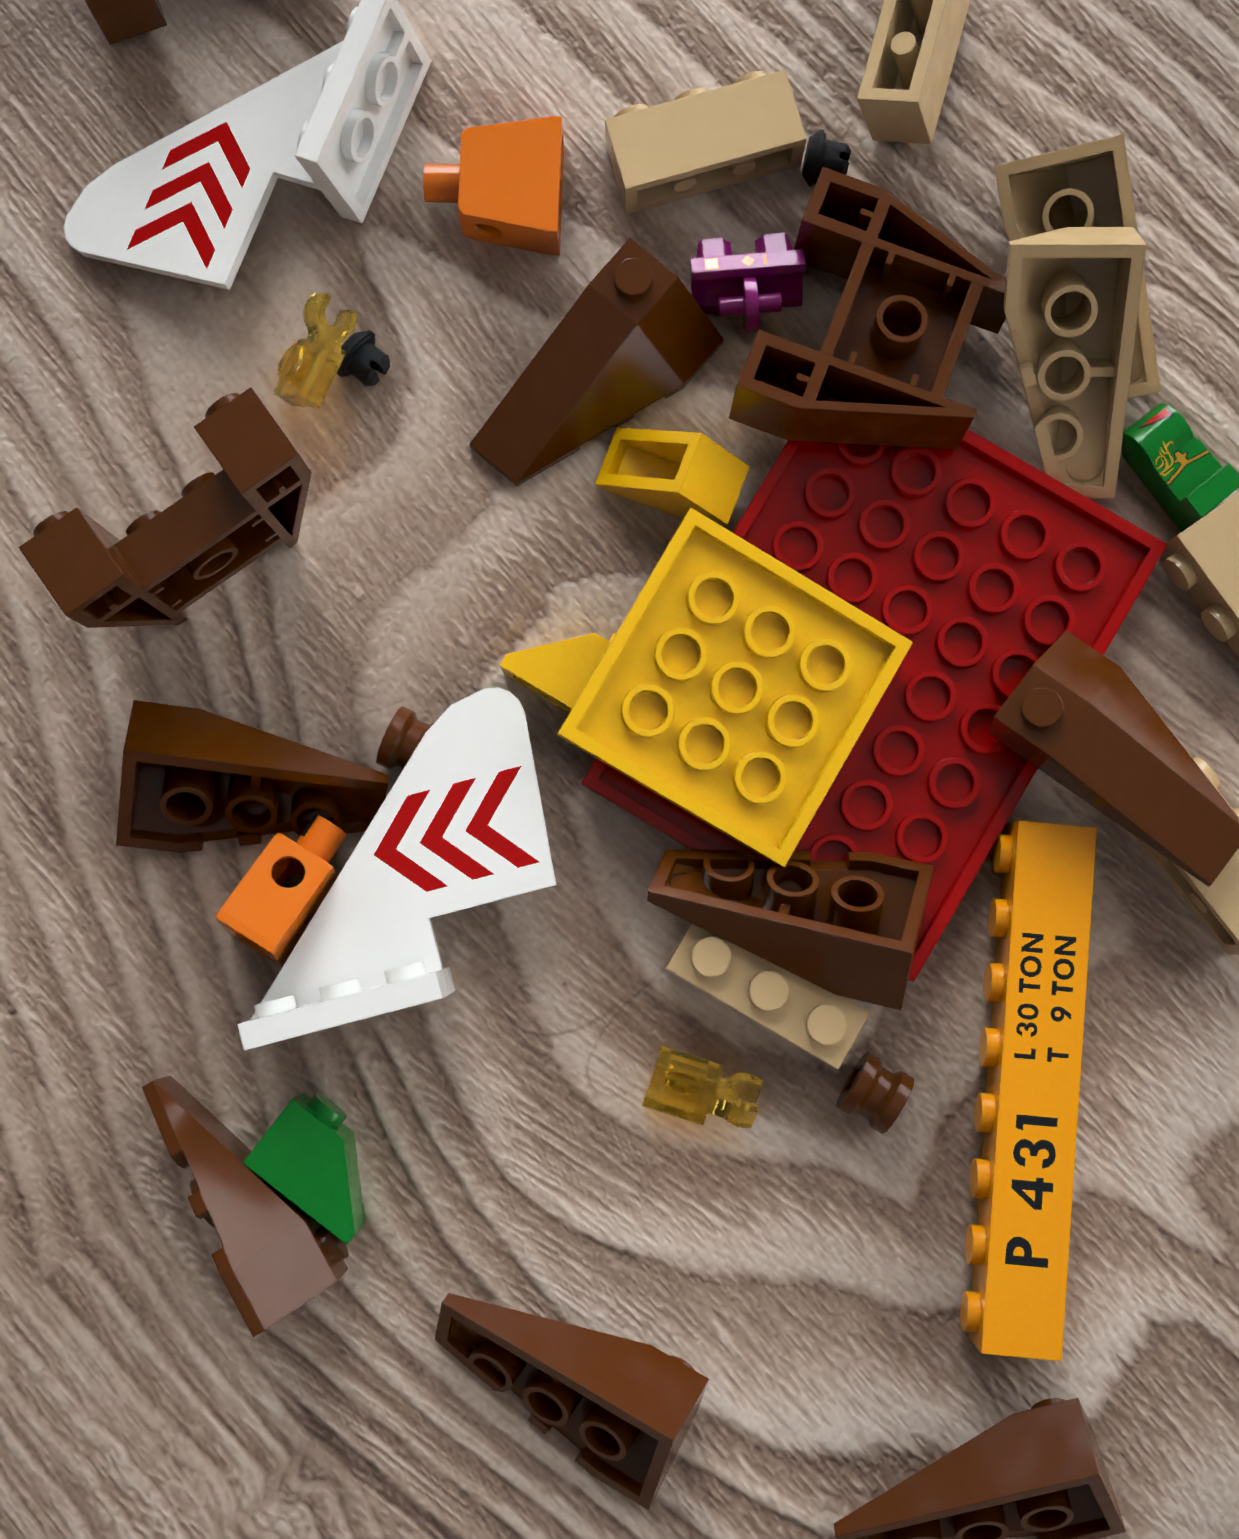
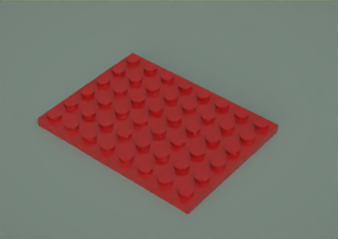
[581,429,1168,982]

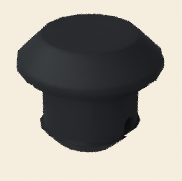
[802,129,851,187]
[336,330,390,386]

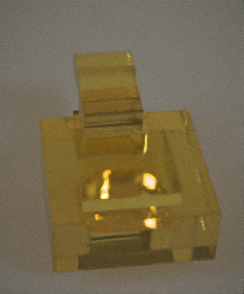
[272,293,357,408]
[642,1046,764,1128]

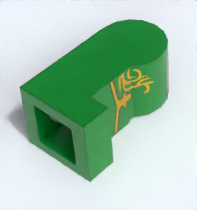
[1121,403,1239,532]

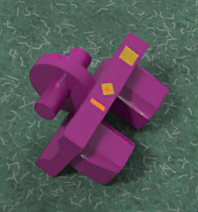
[690,232,806,333]

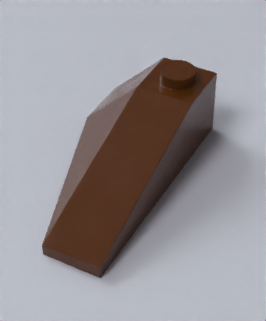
[435,1293,709,1510]
[834,1398,1126,1539]

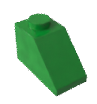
[243,1093,365,1245]

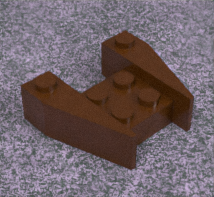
[728,167,1006,450]
[18,387,312,628]

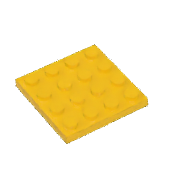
[557,508,913,867]

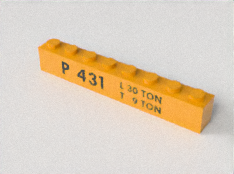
[960,821,1097,1361]

